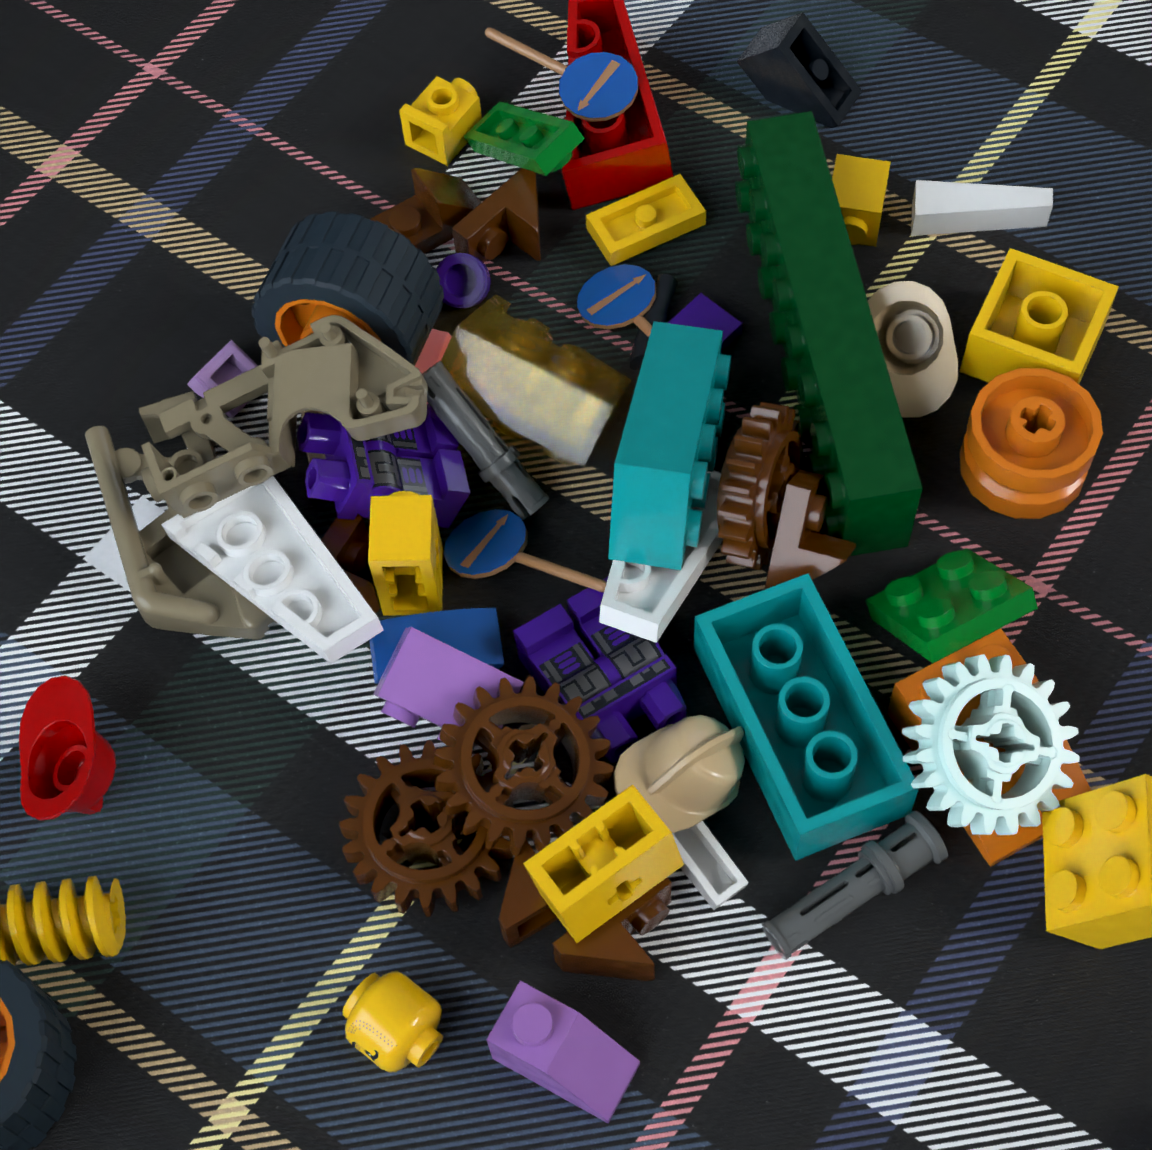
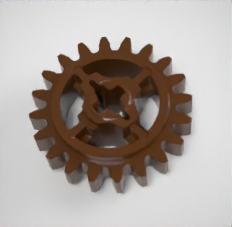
[717,402,803,570]
[433,676,613,856]
[339,740,514,917]

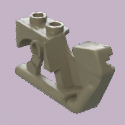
[141,315,428,518]
[85,391,277,640]

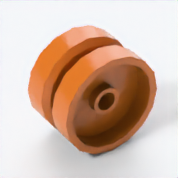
[960,368,1103,519]

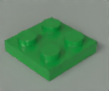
[866,548,1038,664]

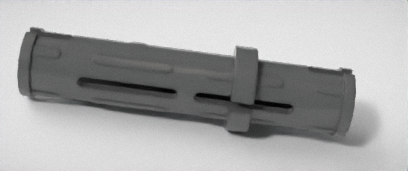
[422,360,549,520]

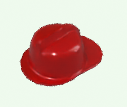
[19,675,116,821]

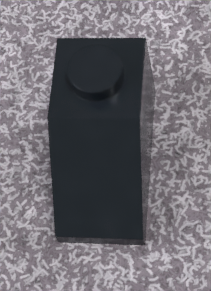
[737,12,862,128]

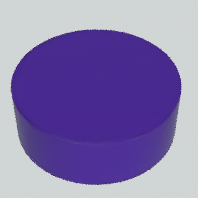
[436,253,491,308]

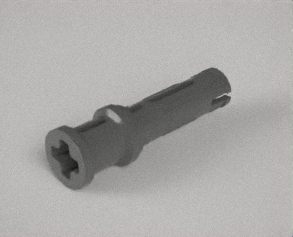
[762,811,948,960]

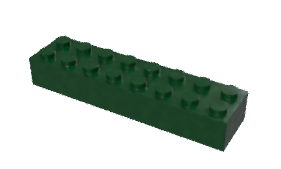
[735,111,922,556]

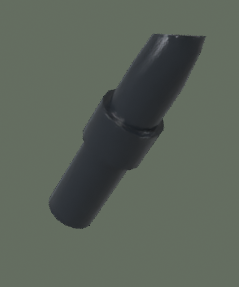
[630,274,678,370]

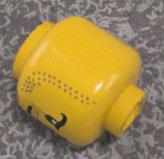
[342,971,443,1073]

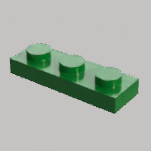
[463,102,585,176]

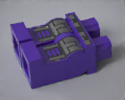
[296,403,470,528]
[513,577,686,763]

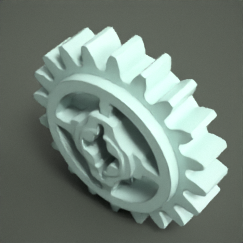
[902,654,1080,835]

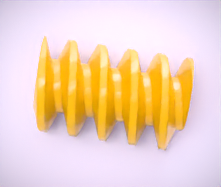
[0,876,126,966]

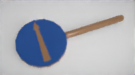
[485,27,638,122]
[577,264,656,338]
[444,509,607,592]

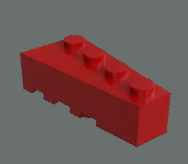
[562,0,674,210]

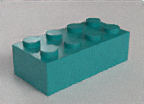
[608,321,731,570]
[694,573,919,861]

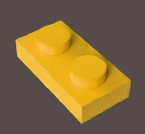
[586,174,706,266]

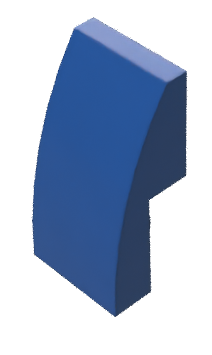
[369,608,504,684]

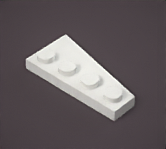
[599,471,723,643]
[161,476,384,664]

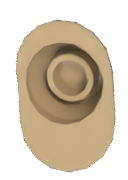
[868,281,958,418]
[614,715,745,833]

